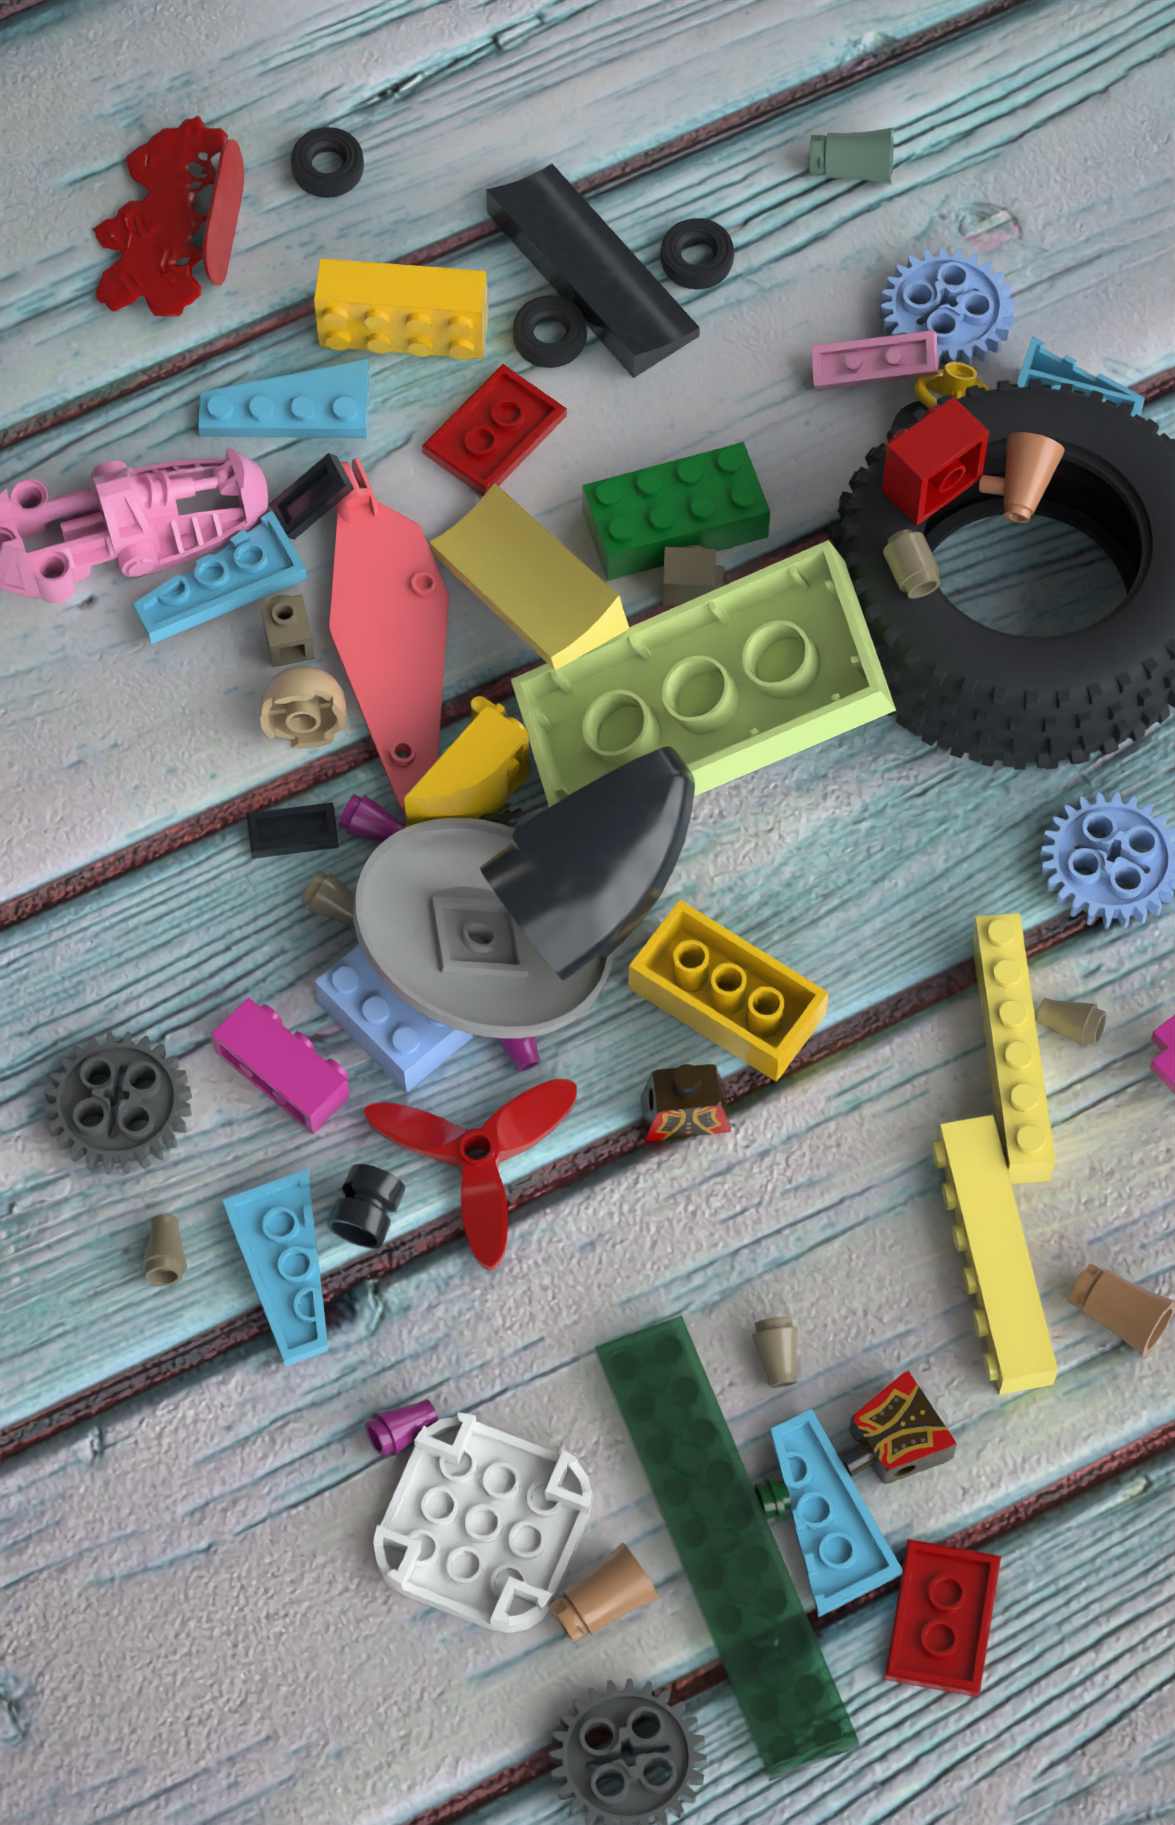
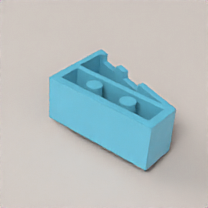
[1016,336,1145,417]

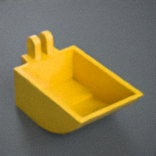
[404,696,530,827]

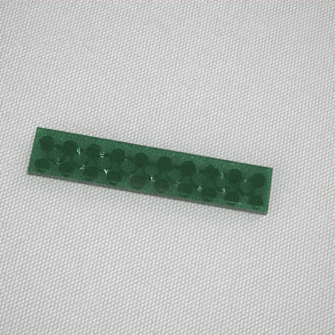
[595,1315,860,1781]

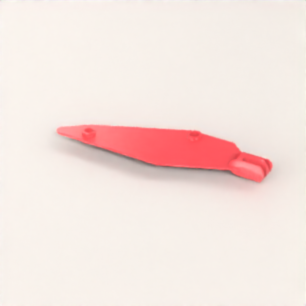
[329,458,449,813]

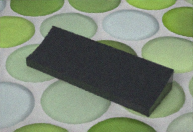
[486,164,700,378]

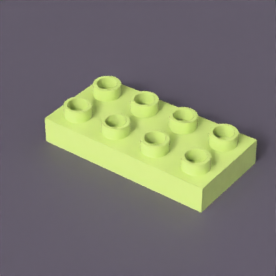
[511,540,896,807]

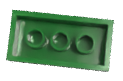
[582,442,770,581]

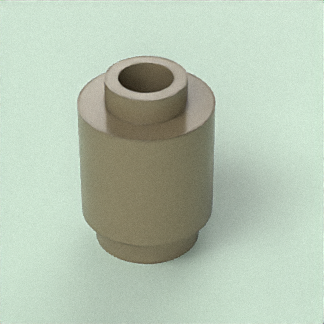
[883,529,941,599]

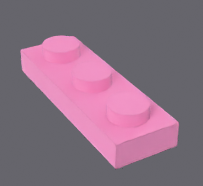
[811,330,939,390]

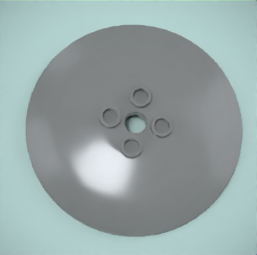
[352,818,614,1038]

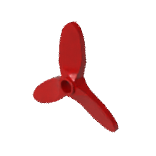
[364,1079,577,1271]

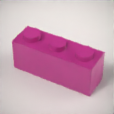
[211,997,350,1134]

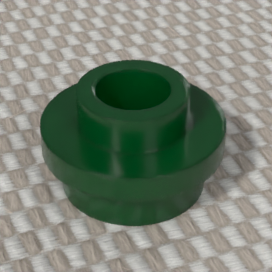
[754,1474,791,1522]

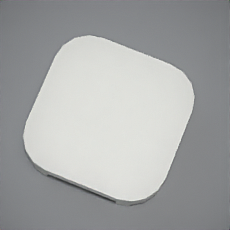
[373,1412,592,1633]

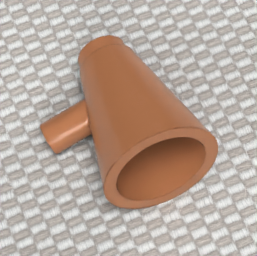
[979,432,1065,523]

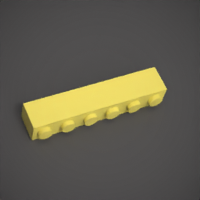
[972,913,1055,1184]
[932,1115,1058,1395]

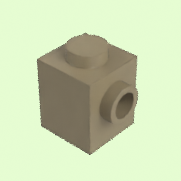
[663,545,724,606]
[260,594,315,667]

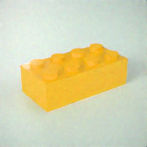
[314,258,488,360]
[628,900,829,1082]

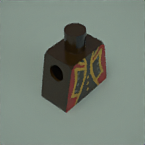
[640,1064,731,1141]
[837,1370,957,1484]

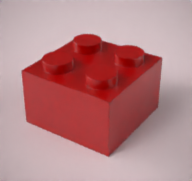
[882,397,989,526]

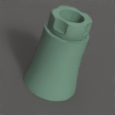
[809,127,894,185]

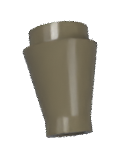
[301,871,355,929]
[1037,998,1107,1047]
[141,1214,187,1286]
[752,1317,798,1388]

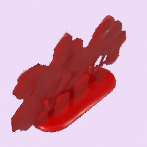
[93,116,244,317]

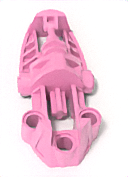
[0,448,268,603]

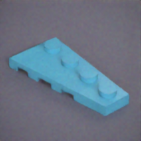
[198,359,370,438]
[222,1168,329,1367]
[770,1409,902,1617]

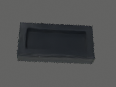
[269,453,354,540]
[246,802,339,859]

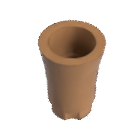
[1068,1264,1175,1357]
[548,1542,659,1643]

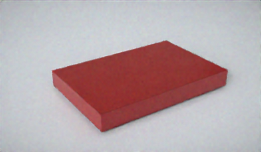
[422,364,567,496]
[884,1539,1001,1698]

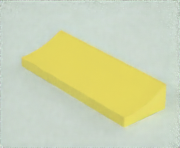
[429,483,629,671]

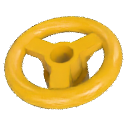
[914,362,991,408]

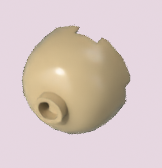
[260,666,347,749]

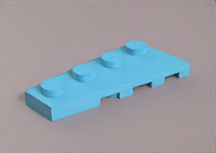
[133,511,308,644]

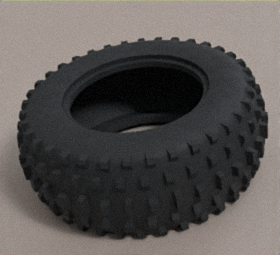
[828,379,1175,770]

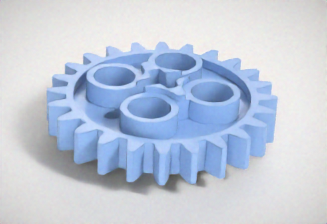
[880,247,1015,366]
[1040,792,1175,929]

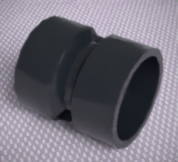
[327,1164,406,1249]

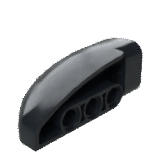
[480,746,695,981]

